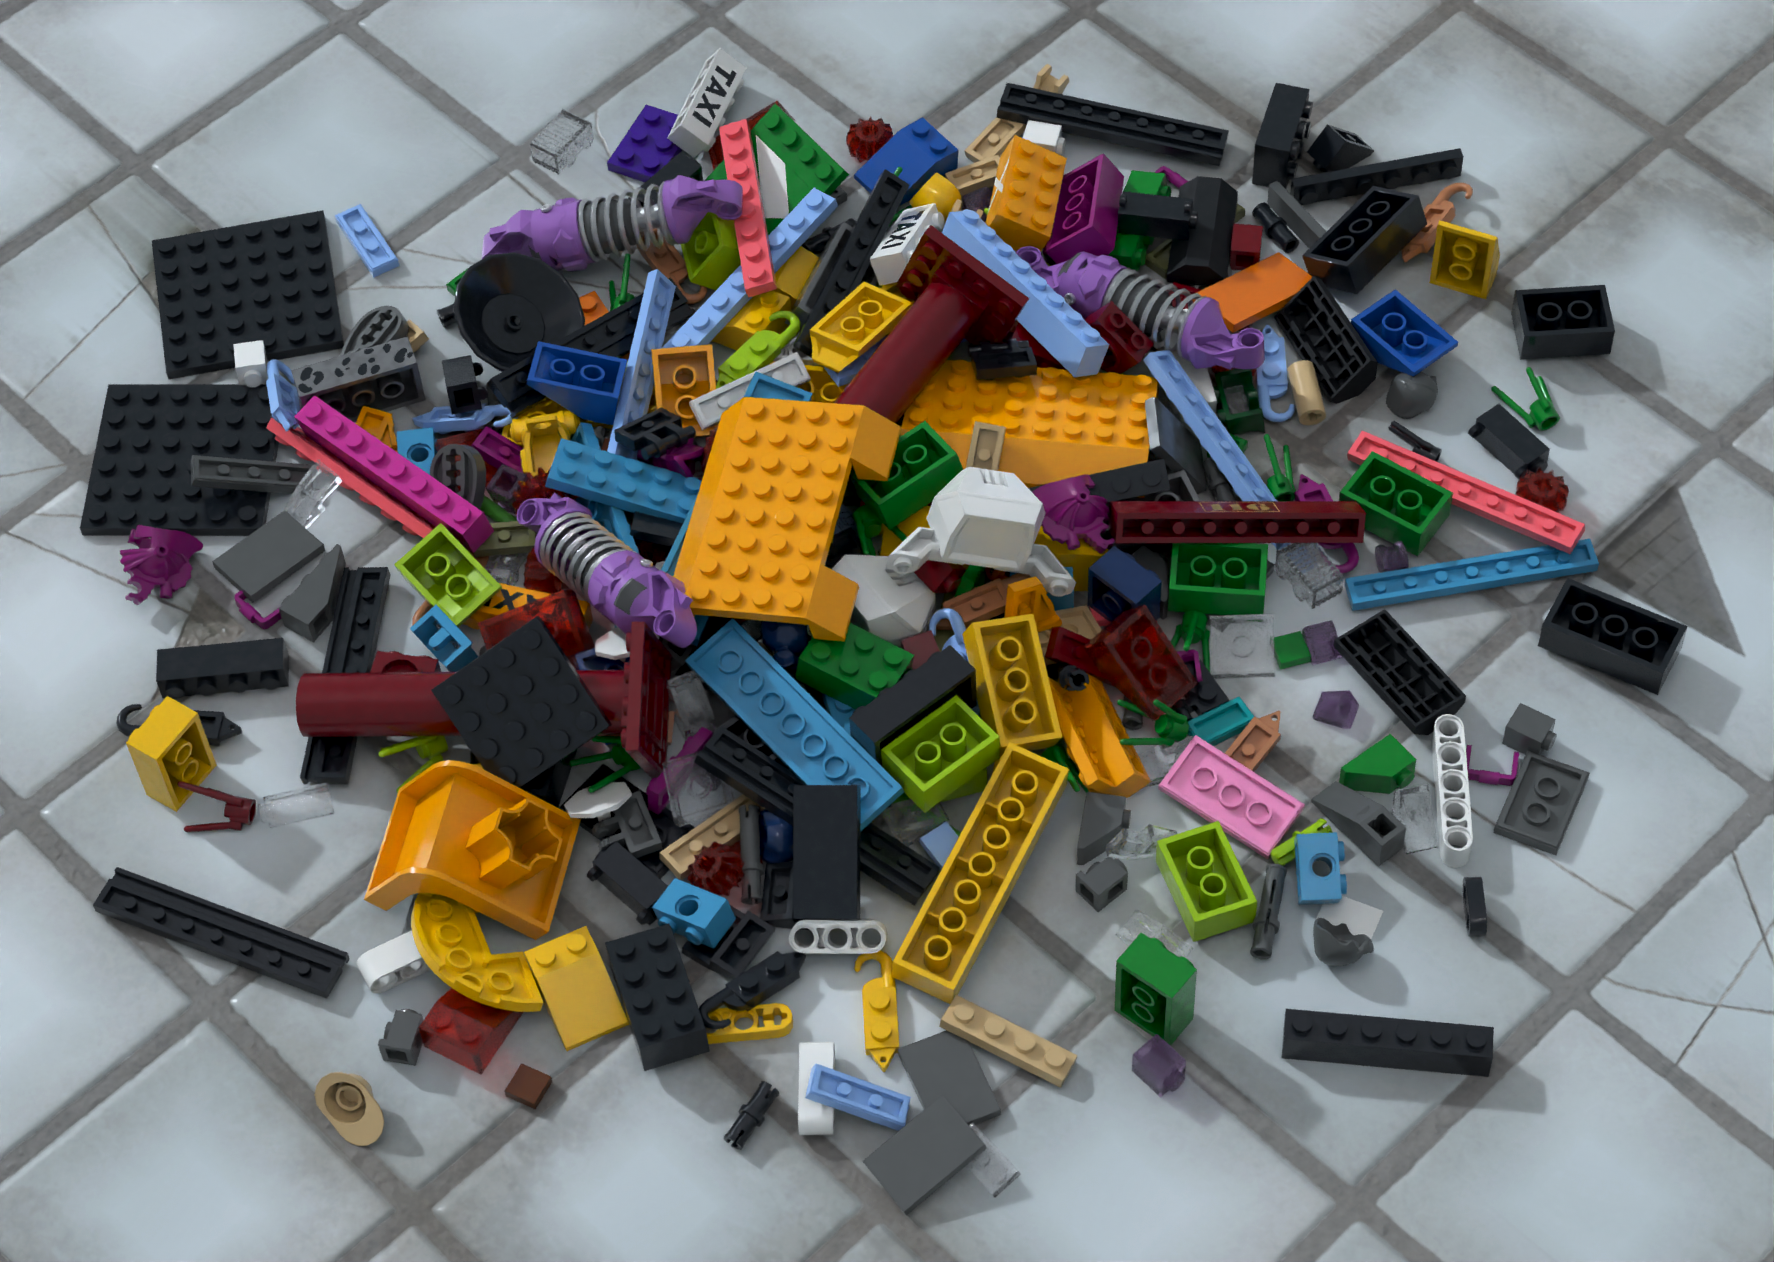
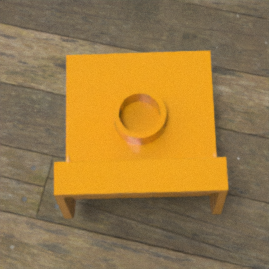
[364,760,581,940]

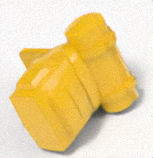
[509,410,580,481]

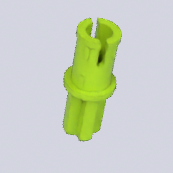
[1270,818,1333,866]

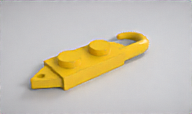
[854,950,900,1072]

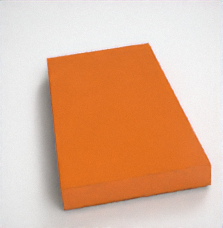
[1192,252,1313,333]

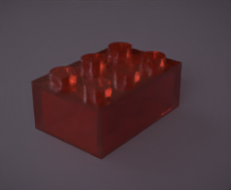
[477,590,595,659]

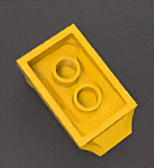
[810,281,913,373]

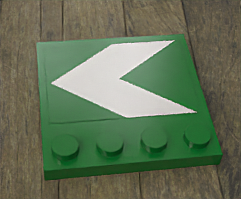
[705,103,849,235]

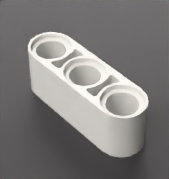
[789,919,888,954]
[357,930,431,994]
[798,1042,835,1135]

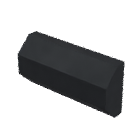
[1167,176,1238,286]
[1274,276,1378,404]
[1334,609,1466,735]

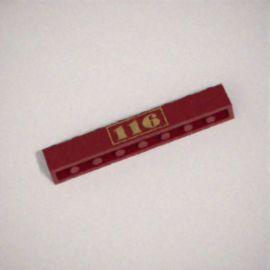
[1109,501,1366,543]

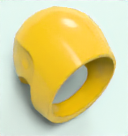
[909,172,962,223]

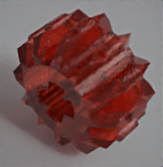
[846,116,894,163]
[1515,468,1569,513]
[523,547,563,595]
[687,841,745,896]

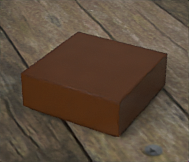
[505,1063,552,1110]

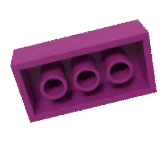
[1045,153,1124,264]

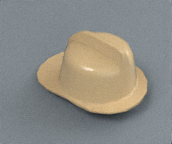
[314,1072,384,1146]

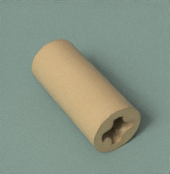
[1287,360,1326,425]

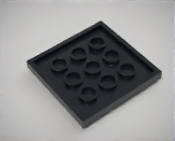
[431,616,612,788]

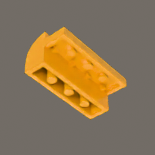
[1048,673,1151,798]

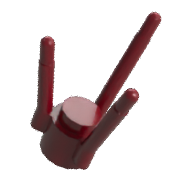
[177,781,256,832]

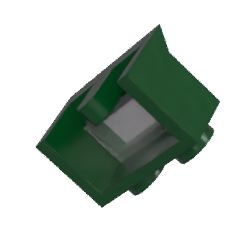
[1213,368,1265,435]

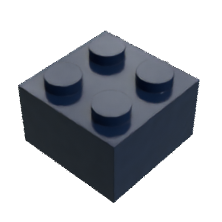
[1087,546,1162,640]

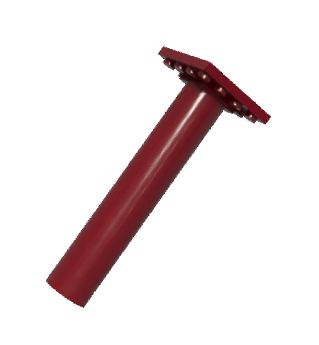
[834,225,1029,485]
[296,622,672,779]

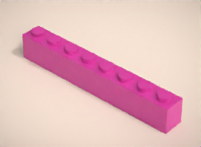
[294,395,494,553]

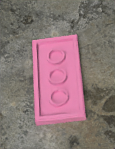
[1158,735,1305,859]

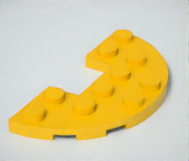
[411,893,544,1012]

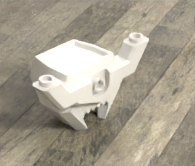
[885,467,1077,597]
[832,554,936,648]

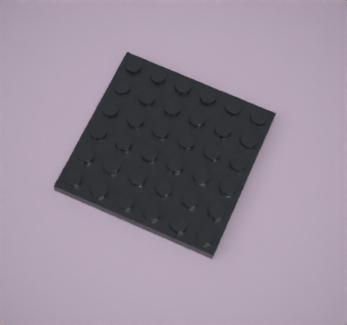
[152,210,344,380]
[80,384,279,536]

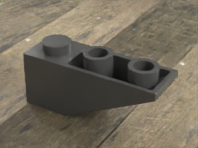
[279,544,346,643]
[1311,781,1406,866]

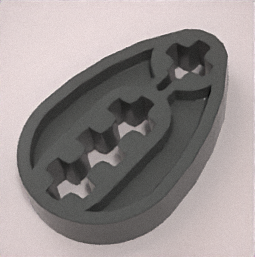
[340,306,409,356]
[430,444,486,509]

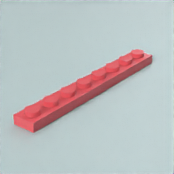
[719,119,777,297]
[266,418,435,538]
[1347,430,1585,554]

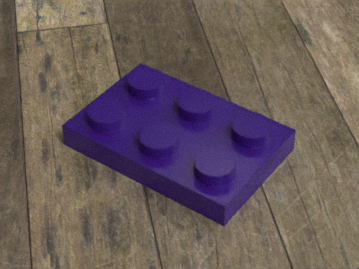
[607,104,683,182]

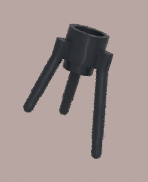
[1388,421,1442,462]

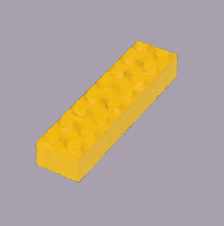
[892,742,1069,1004]

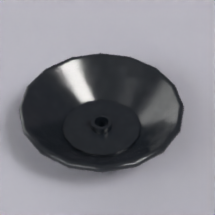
[453,252,585,372]

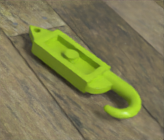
[716,311,801,389]

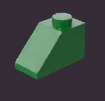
[1339,734,1417,794]

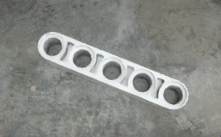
[1432,714,1473,868]

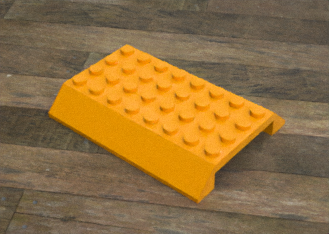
[900,360,1160,498]
[673,397,901,642]

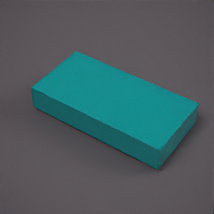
[1188,696,1254,746]

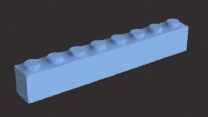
[942,209,1109,377]

